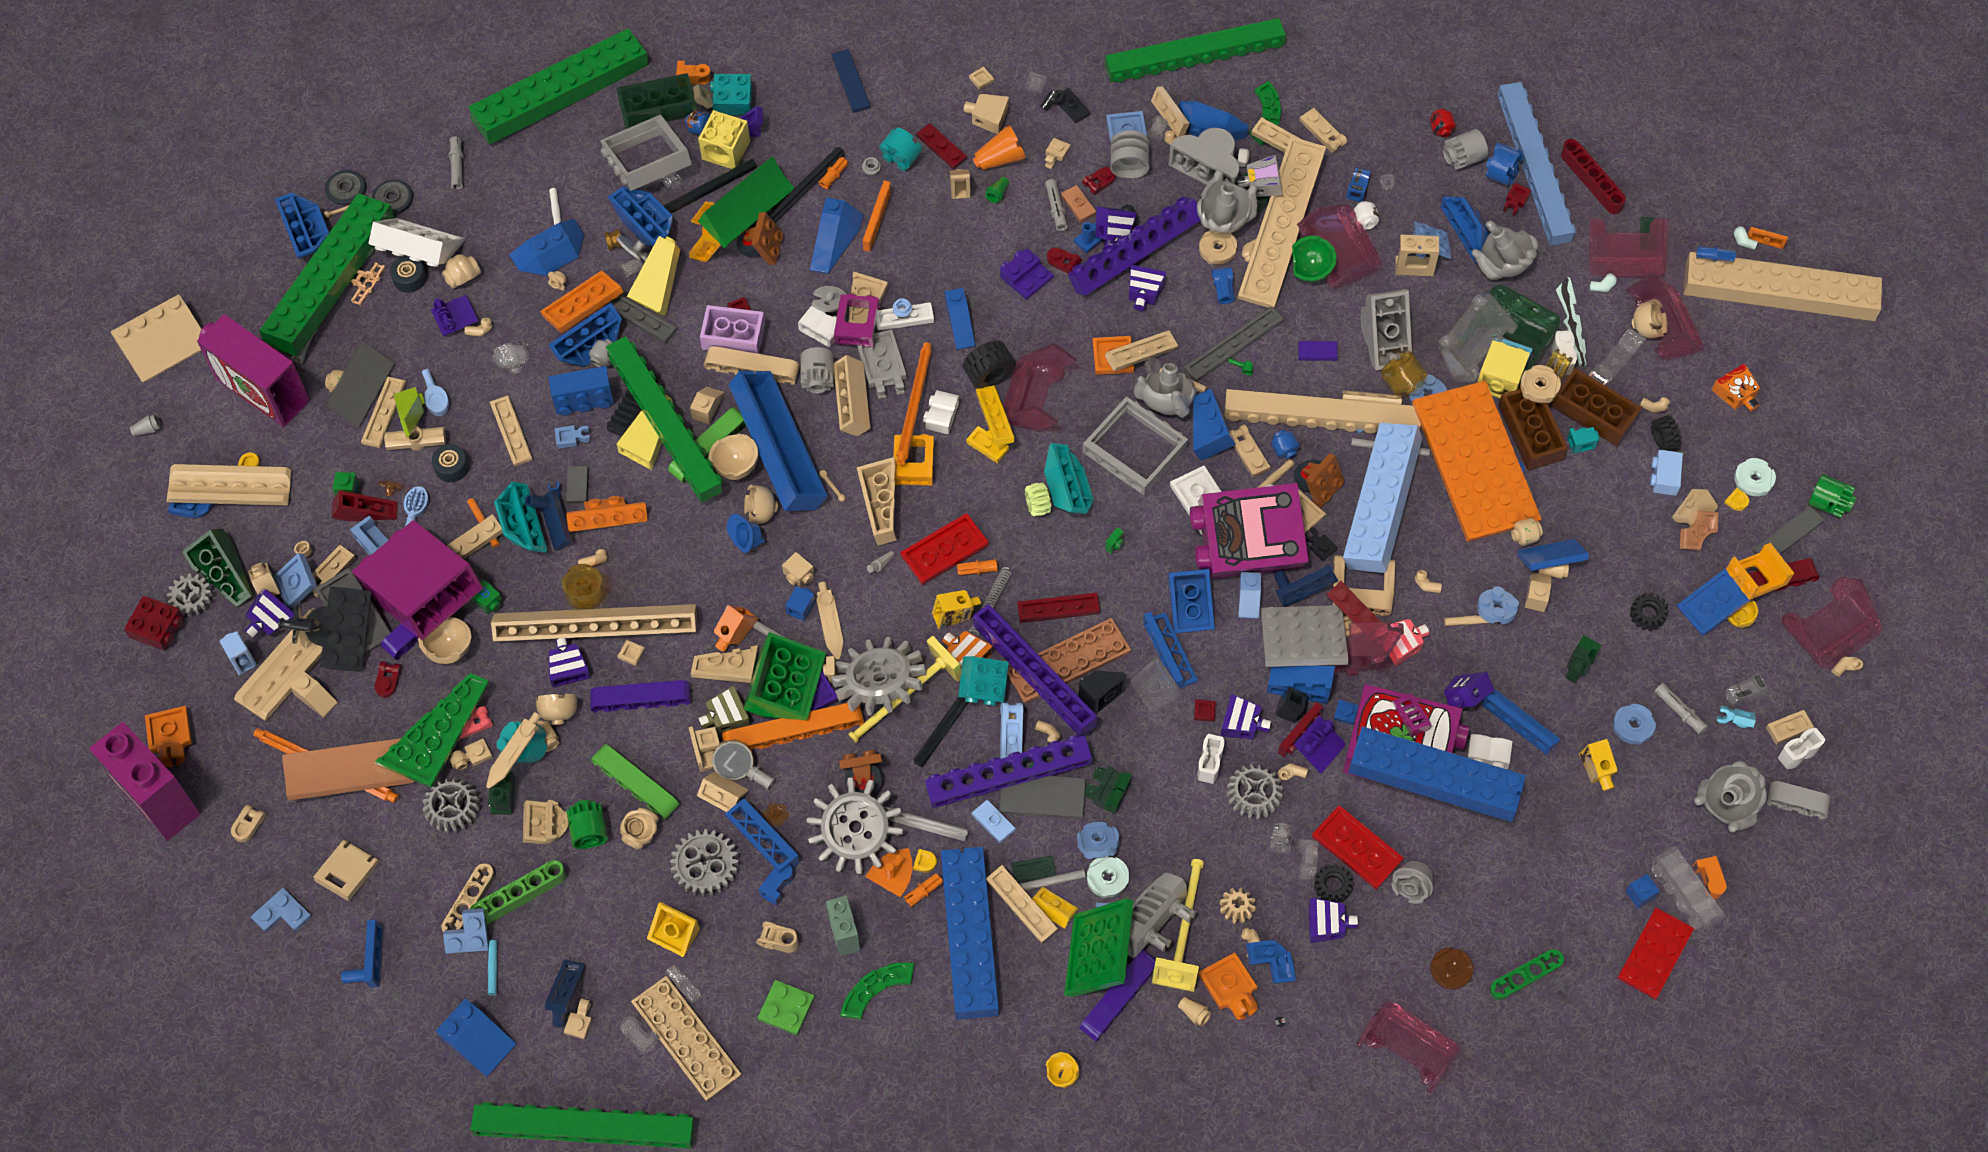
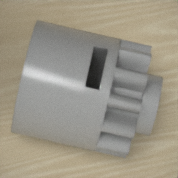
[1443,129,1488,170]
[801,347,834,394]

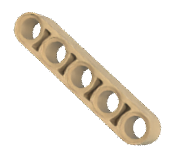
[704,346,800,385]

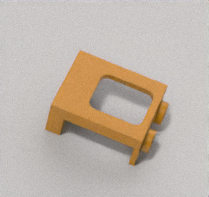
[689,201,721,262]
[894,434,934,486]
[1726,543,1794,600]

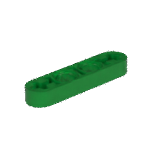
[1490,949,1564,1000]

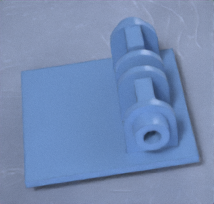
[1413,221,1451,259]

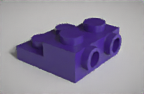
[1000,248,1054,300]

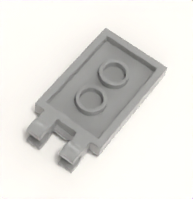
[857,330,907,399]

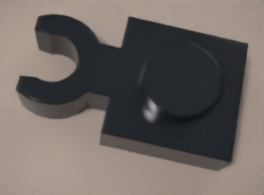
[1305,527,1338,561]

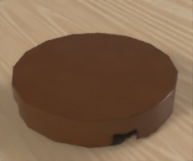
[1430,947,1473,990]

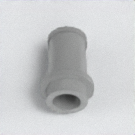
[747,766,775,790]

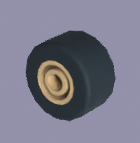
[390,256,427,293]
[431,444,469,482]

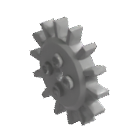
[832,637,926,715]
[807,778,903,875]

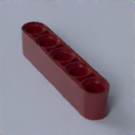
[1561,139,1626,214]
[1748,558,1820,595]

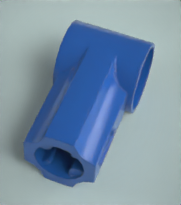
[1212,267,1234,304]

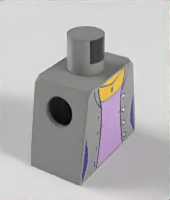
[1237,155,1283,197]

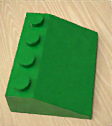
[743,632,826,720]

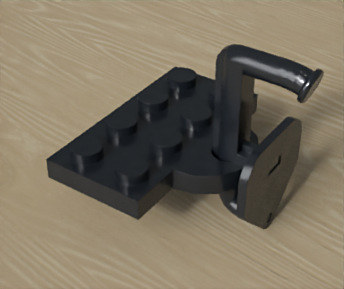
[278,586,372,672]

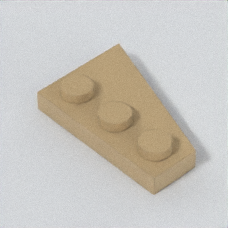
[848,272,889,324]
[691,645,758,683]

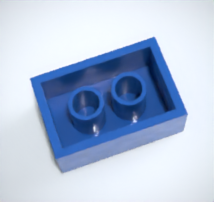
[548,366,614,415]

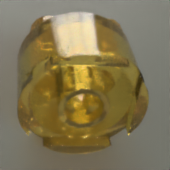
[1381,351,1428,395]
[562,564,605,610]

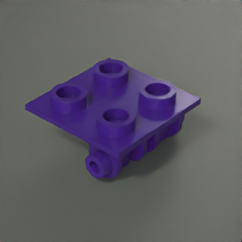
[431,295,478,336]
[1294,715,1346,774]

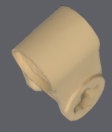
[756,922,799,953]

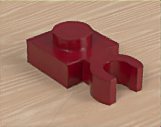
[1503,183,1532,216]

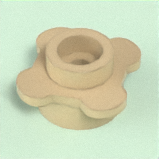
[548,271,567,290]

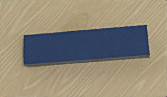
[831,49,870,113]

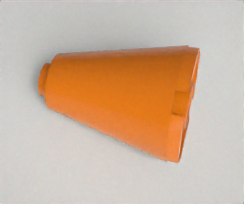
[973,125,1026,170]

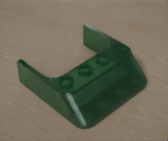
[1456,285,1560,384]

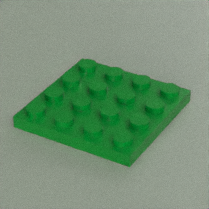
[1064,898,1133,997]

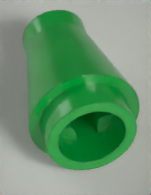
[985,177,1009,203]

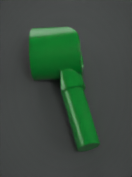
[1228,358,1254,376]

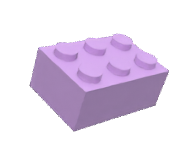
[700,305,765,354]

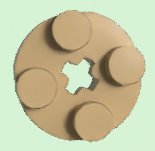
[1199,230,1237,265]
[1520,365,1561,403]

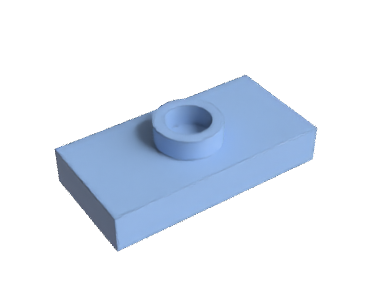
[972,800,1015,843]

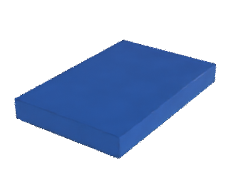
[1517,539,1589,571]
[1676,569,1751,637]

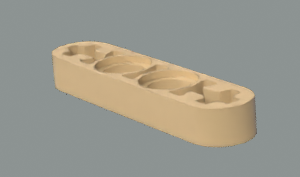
[442,863,494,933]

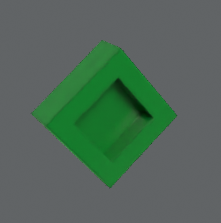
[1105,528,1124,554]

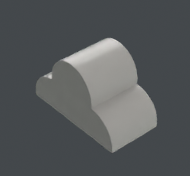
[1169,128,1239,185]
[1361,289,1413,370]

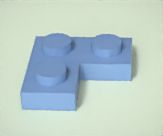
[251,888,311,933]
[443,908,489,953]

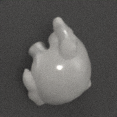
[1197,170,1257,233]
[1472,221,1538,280]
[1133,363,1197,418]
[1694,761,1767,832]

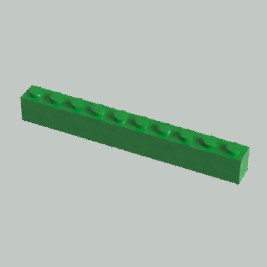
[1105,18,1286,83]
[605,336,723,503]
[471,1102,695,1149]

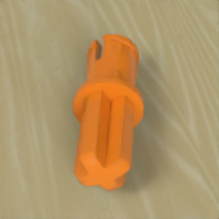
[819,157,848,190]
[957,559,997,576]
[903,873,943,908]

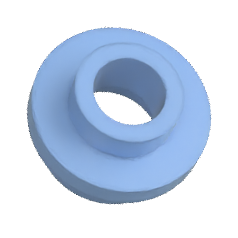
[893,298,912,317]

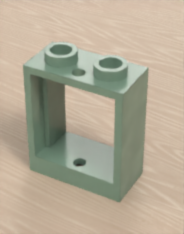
[826,896,860,956]

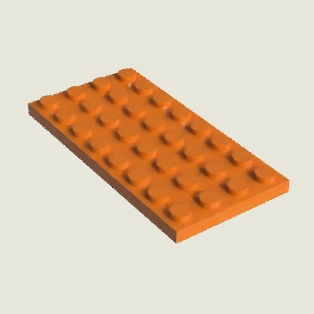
[1412,381,1542,542]

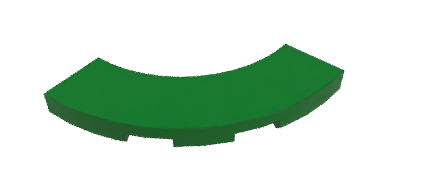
[1249,81,1281,146]
[840,962,914,1020]

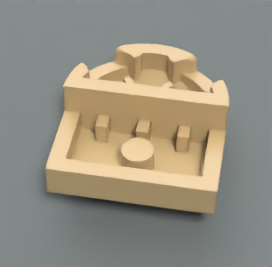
[523,800,568,844]

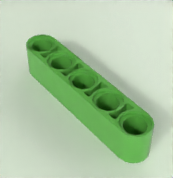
[668,407,747,483]
[590,744,679,820]
[470,860,566,925]

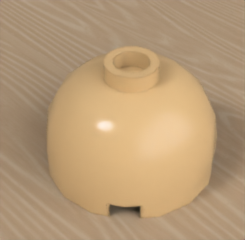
[1632,299,1667,339]
[744,485,778,524]
[536,694,577,725]

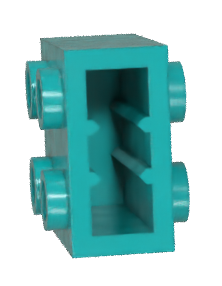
[710,74,752,115]
[958,656,1008,706]

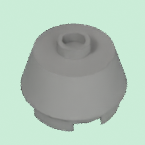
[1392,861,1433,904]

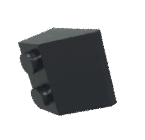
[1078,671,1126,715]

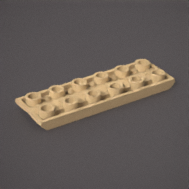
[167,464,292,505]
[234,608,322,721]
[631,976,742,1101]

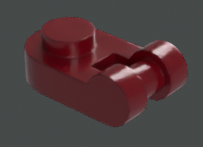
[1082,167,1116,195]
[1047,248,1082,274]
[374,661,402,698]

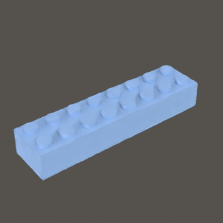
[1343,423,1423,573]

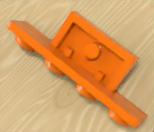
[566,496,647,532]

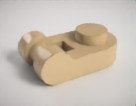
[231,805,267,842]

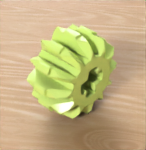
[1025,483,1051,516]

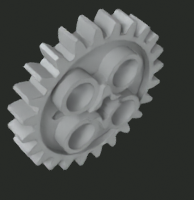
[670,829,739,897]

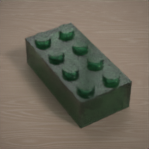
[616,73,697,130]

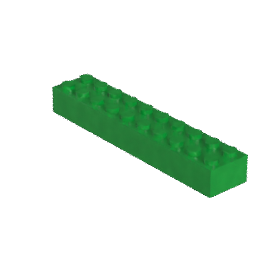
[468,28,648,145]
[259,193,395,357]

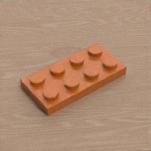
[540,270,623,334]

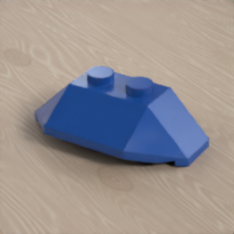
[1179,101,1249,142]
[608,187,673,246]
[275,192,329,258]
[1440,196,1489,264]
[509,219,584,276]
[548,303,622,367]

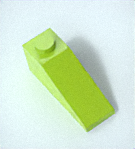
[393,387,425,437]

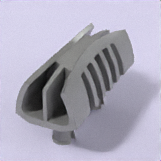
[1128,873,1196,959]

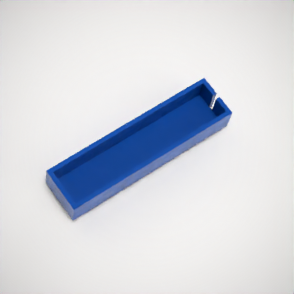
[729,371,828,511]
[1348,726,1526,822]
[941,847,999,1020]

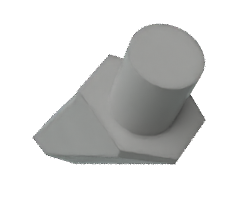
[867,551,894,573]

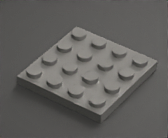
[1261,605,1348,667]

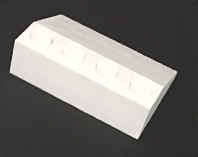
[369,218,465,267]

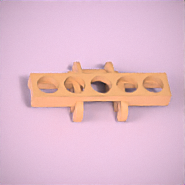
[351,263,385,306]

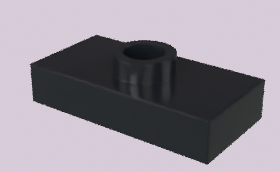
[1057,88,1090,124]

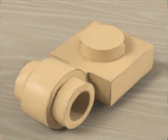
[450,739,492,771]

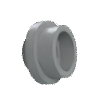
[862,157,881,175]

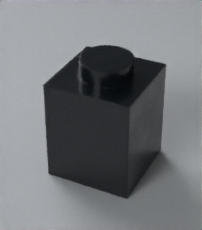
[1276,687,1307,723]

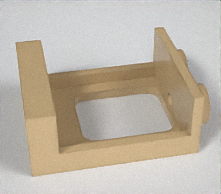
[1395,235,1439,276]

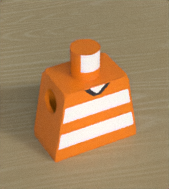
[942,631,992,669]

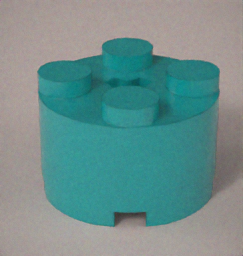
[879,127,923,172]
[497,722,547,763]

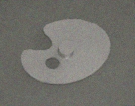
[617,235,649,262]
[812,286,847,312]

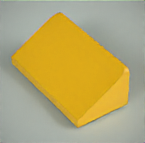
[1032,887,1078,929]

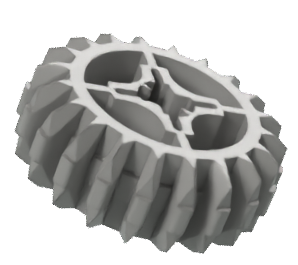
[1227,764,1283,820]
[423,777,480,833]

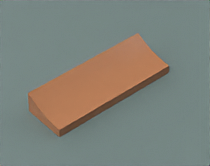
[282,738,414,801]

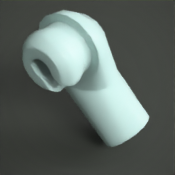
[1590,274,1617,292]

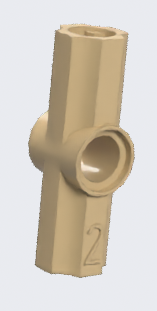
[384,426,446,450]

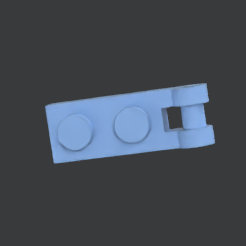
[1000,703,1023,759]

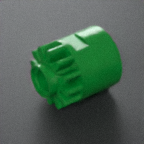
[1808,474,1856,518]
[566,800,608,849]

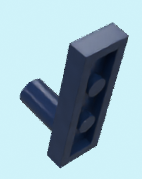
[525,490,572,551]
[1274,565,1338,607]
[545,960,585,1027]

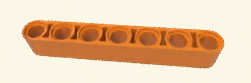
[722,703,864,751]

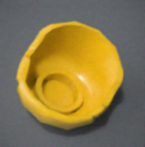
[1727,601,1758,628]
[1046,1052,1079,1088]

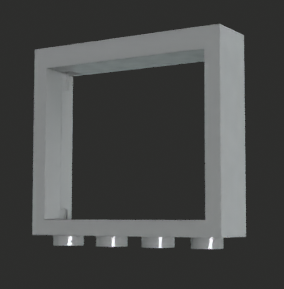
[600,115,692,191]
[1082,396,1188,495]

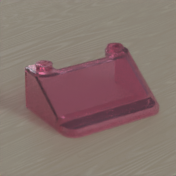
[1297,204,1383,288]
[1589,218,1668,276]
[1781,577,1882,669]

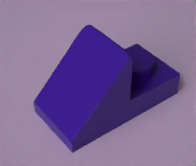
[739,106,763,137]

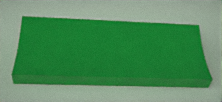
[698,156,795,248]

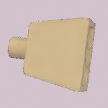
[964,94,1009,134]

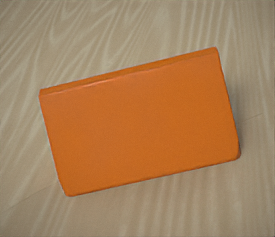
[1747,227,1788,249]

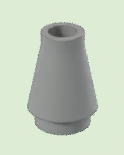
[130,414,161,437]

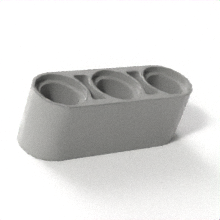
[1767,781,1831,819]

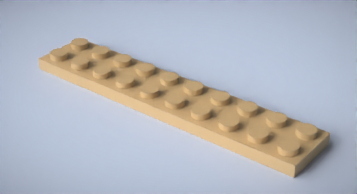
[1238,136,1326,308]

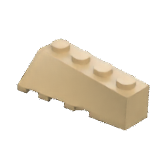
[857,457,897,546]

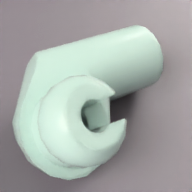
[1734,226,1758,250]

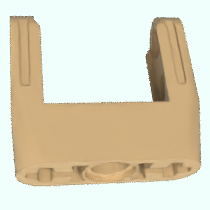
[1332,555,1395,616]

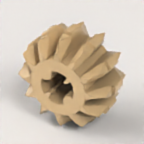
[1220,887,1256,924]

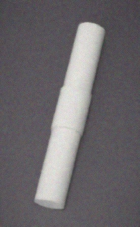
[549,188,561,225]

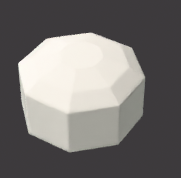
[1238,148,1250,167]

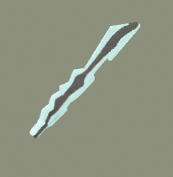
[1556,277,1587,367]

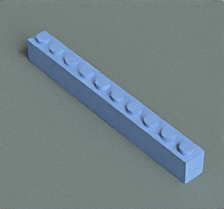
[1497,82,1576,246]

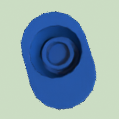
[727,514,765,553]

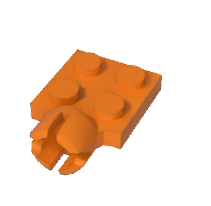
[145,706,192,768]
[1198,953,1258,1020]

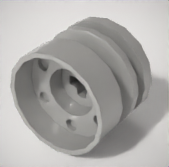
[1110,130,1149,178]

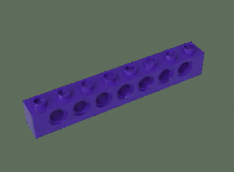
[1067,197,1200,296]
[973,604,1097,737]
[925,735,1092,809]

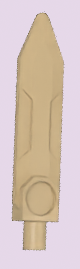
[817,582,844,660]
[487,712,541,788]

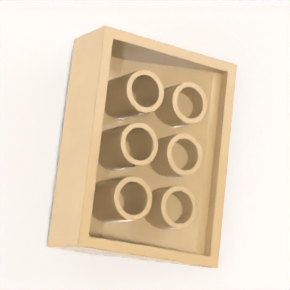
[111,294,202,383]

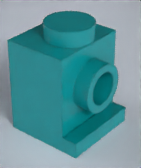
[1567,427,1599,454]

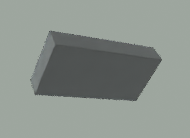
[566,466,588,504]

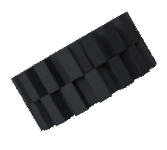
[1651,415,1682,451]
[1630,592,1669,631]
[1314,863,1353,903]

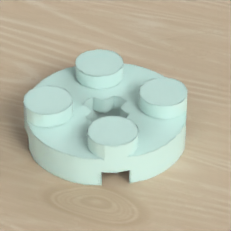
[1734,458,1776,496]
[1087,856,1129,898]

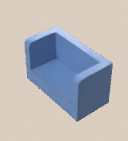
[350,516,388,555]

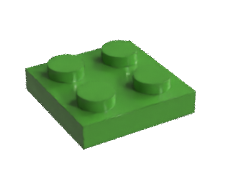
[758,980,815,1035]

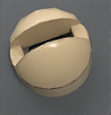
[294,541,312,558]

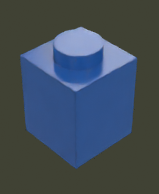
[785,586,815,621]
[1626,874,1660,909]

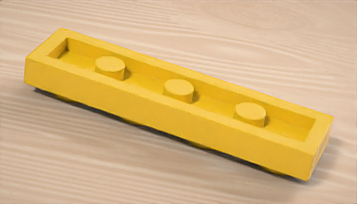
[976,385,1014,446]

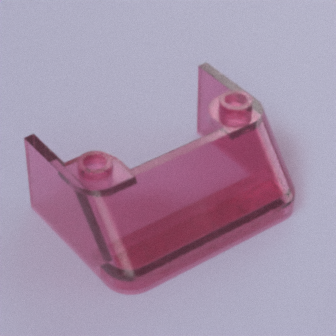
[1626,273,1704,360]
[1003,343,1077,431]
[1320,623,1404,676]
[1356,1001,1460,1094]

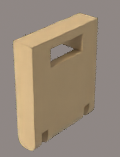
[313,840,379,901]

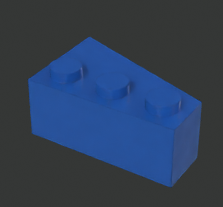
[1193,389,1236,461]
[1267,665,1335,704]

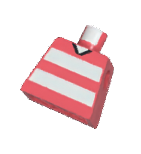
[1377,619,1429,666]

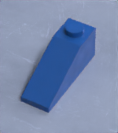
[944,288,975,350]

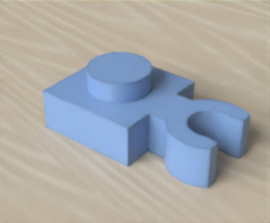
[555,425,590,449]

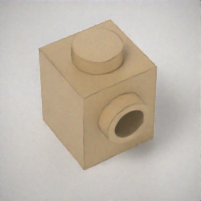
[782,552,814,588]

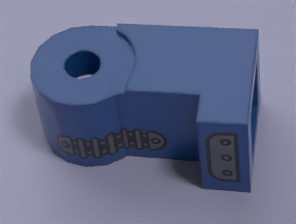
[1346,167,1371,202]
[758,863,793,906]

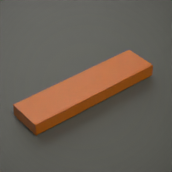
[863,180,891,252]

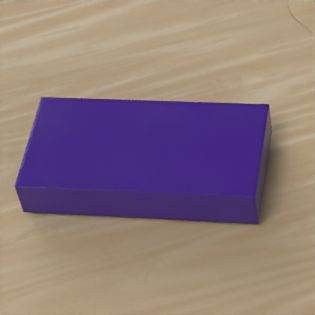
[1298,341,1337,361]

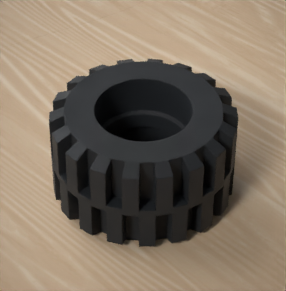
[962,340,1016,388]

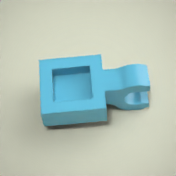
[1717,706,1756,728]

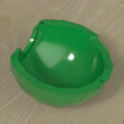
[1292,236,1337,283]

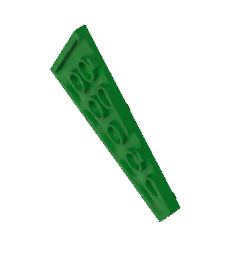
[375,673,489,788]

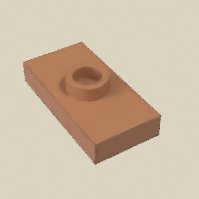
[1061,185,1096,223]

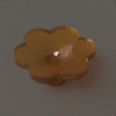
[378,480,402,496]
[763,803,789,826]

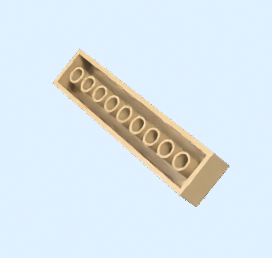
[1683,252,1882,321]

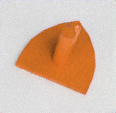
[865,848,913,897]

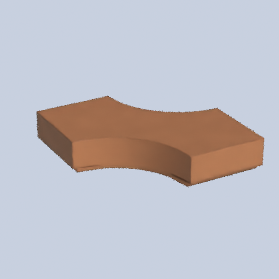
[1680,511,1719,550]

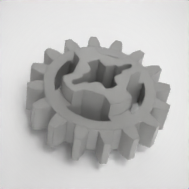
[167,574,213,617]

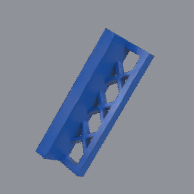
[1143,612,1198,690]
[1482,689,1560,755]
[725,799,799,873]

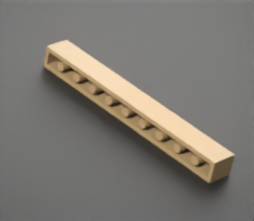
[1224,389,1421,434]
[491,604,697,641]

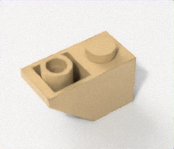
[248,563,280,596]

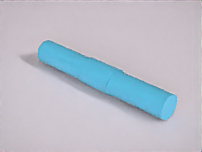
[488,940,497,995]

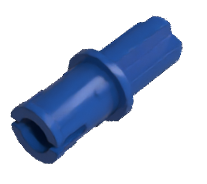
[1696,246,1736,262]

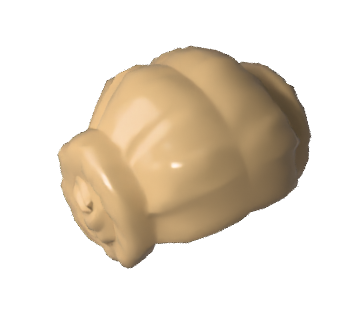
[442,254,481,289]
[620,808,659,849]

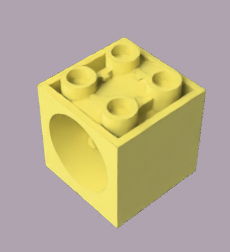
[698,110,750,169]
[1477,340,1530,398]

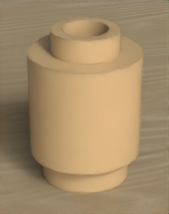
[537,720,559,752]

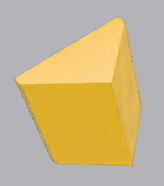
[647,902,700,957]

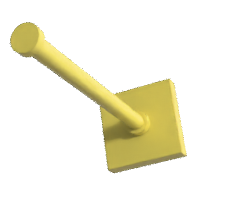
[848,636,961,743]
[1152,859,1204,992]

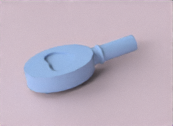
[422,369,449,416]
[404,487,429,526]

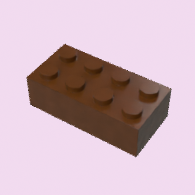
[1551,368,1642,447]
[1498,384,1568,470]

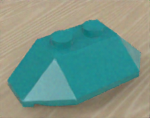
[1044,443,1094,514]
[494,482,547,553]

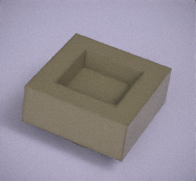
[693,84,713,109]

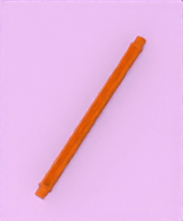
[896,342,932,465]
[253,728,399,803]

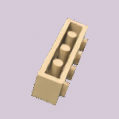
[834,355,870,436]

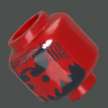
[1429,109,1456,138]

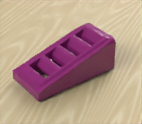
[1392,694,1432,737]

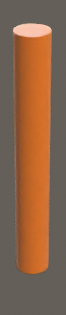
[467,498,500,548]

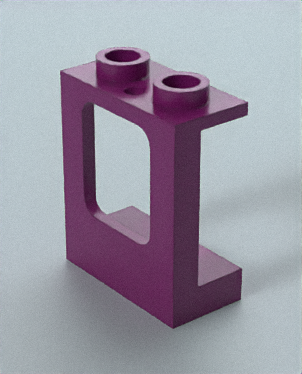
[834,294,880,347]

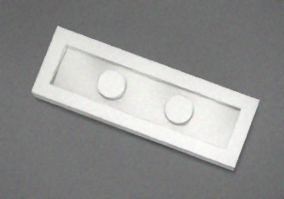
[876,302,934,331]

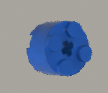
[1486,143,1524,186]

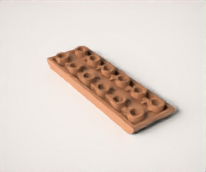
[1007,618,1131,703]

